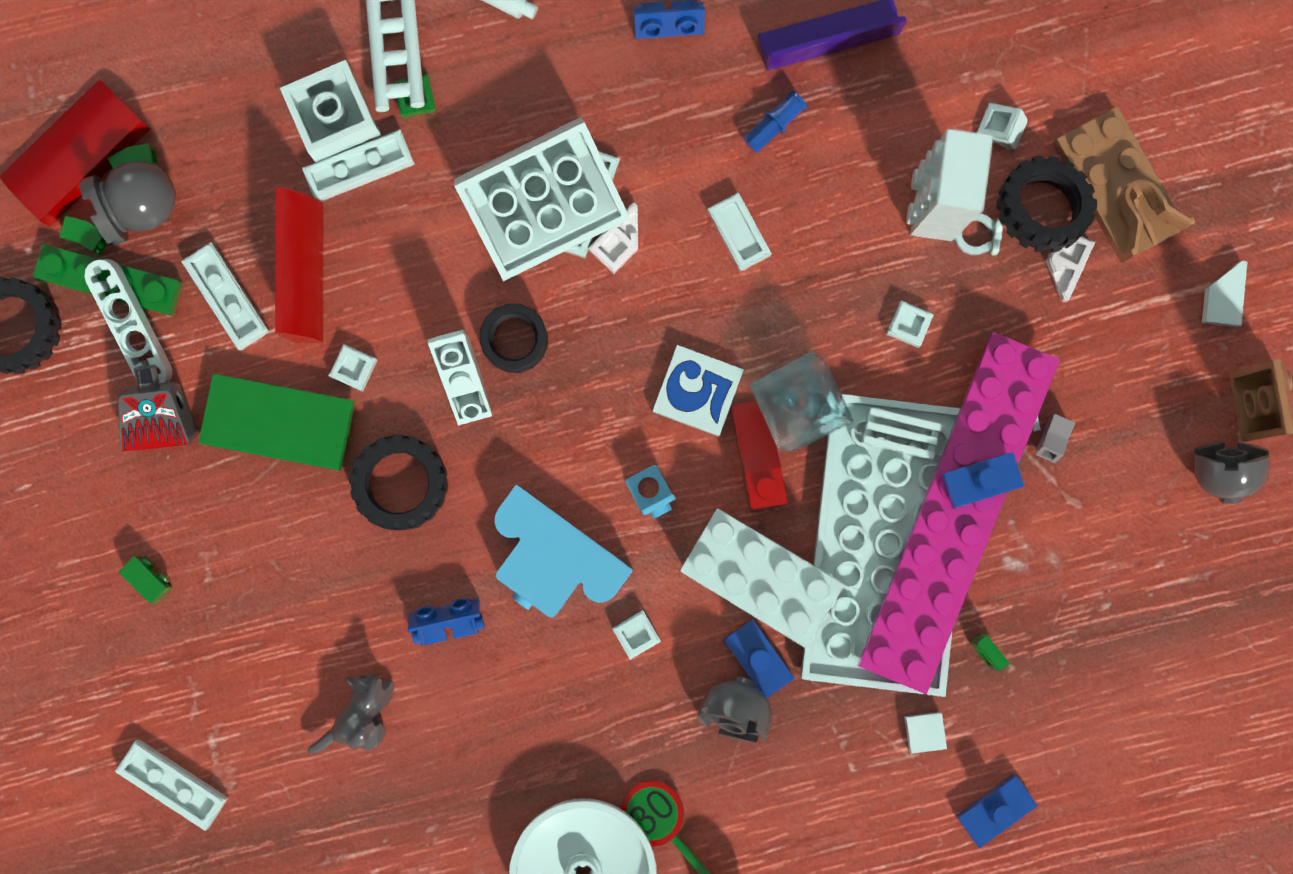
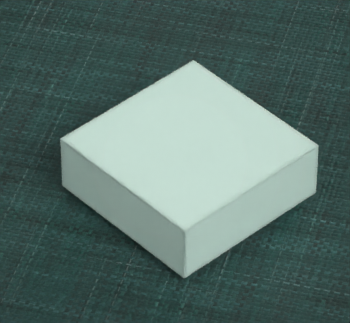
[886,300,934,348]
[329,344,378,392]
[612,610,661,660]
[904,712,947,754]

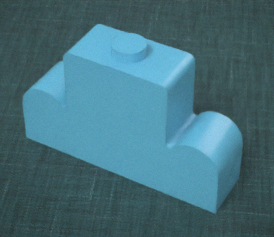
[495,485,633,617]

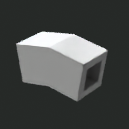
[1035,414,1075,463]

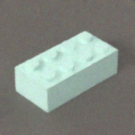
[906,129,993,241]
[680,509,846,648]

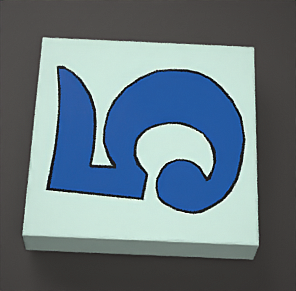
[653,345,744,437]

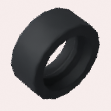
[480,304,548,373]

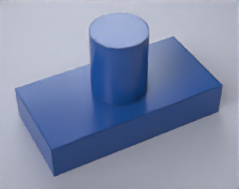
[941,452,1025,509]
[723,619,795,698]
[956,774,1038,848]

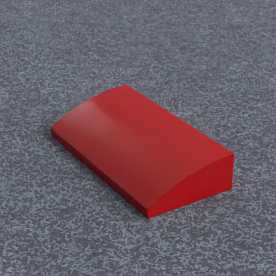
[0,79,150,227]
[275,187,323,343]

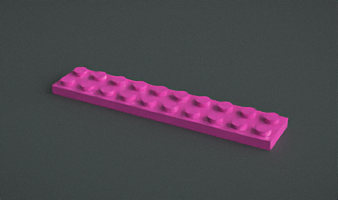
[857,332,1060,695]

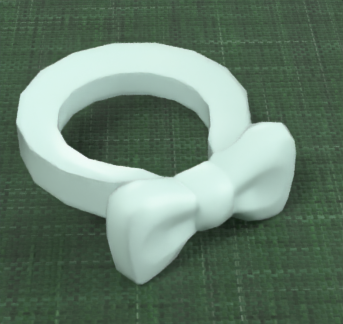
[954,213,1003,256]

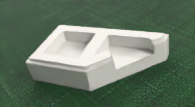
[588,202,638,274]
[1046,236,1095,303]

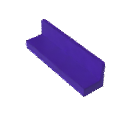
[758,0,907,71]

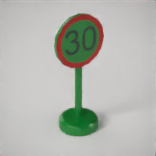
[621,780,711,874]

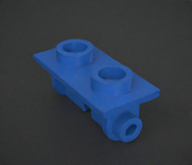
[633,0,705,39]
[408,598,485,646]

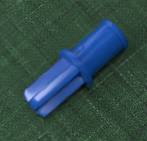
[744,91,807,152]

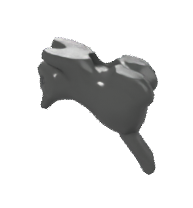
[308,673,394,754]

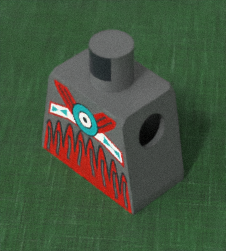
[119,364,198,452]

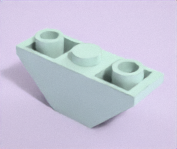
[427,330,492,425]

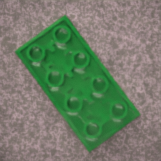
[198,374,355,471]

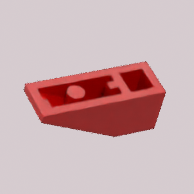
[730,400,787,510]

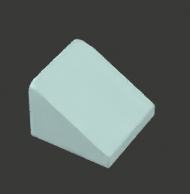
[977,103,1027,150]

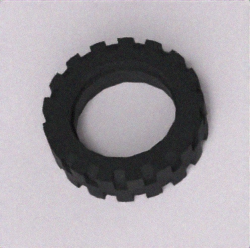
[996,156,1097,253]
[0,277,62,374]
[349,435,448,531]

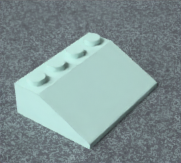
[454,117,630,281]

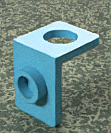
[626,465,676,519]

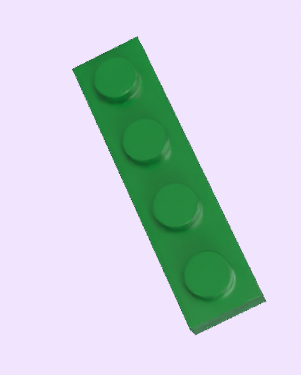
[32,244,183,317]

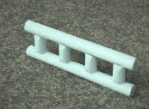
[366,0,425,112]

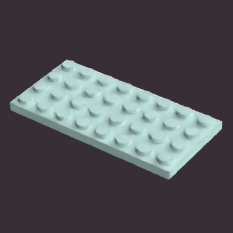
[800,393,960,697]

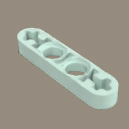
[85,259,173,383]

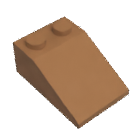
[1229,359,1293,442]

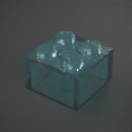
[749,351,854,453]

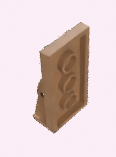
[1053,106,1195,263]

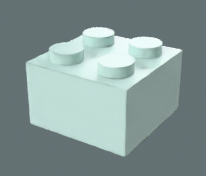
[280,60,381,162]

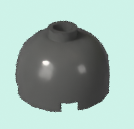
[1193,442,1270,504]
[697,677,772,743]

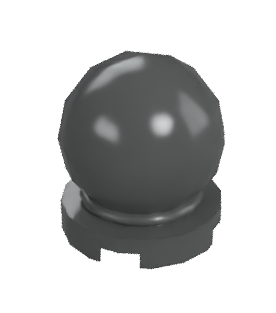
[79,160,176,246]

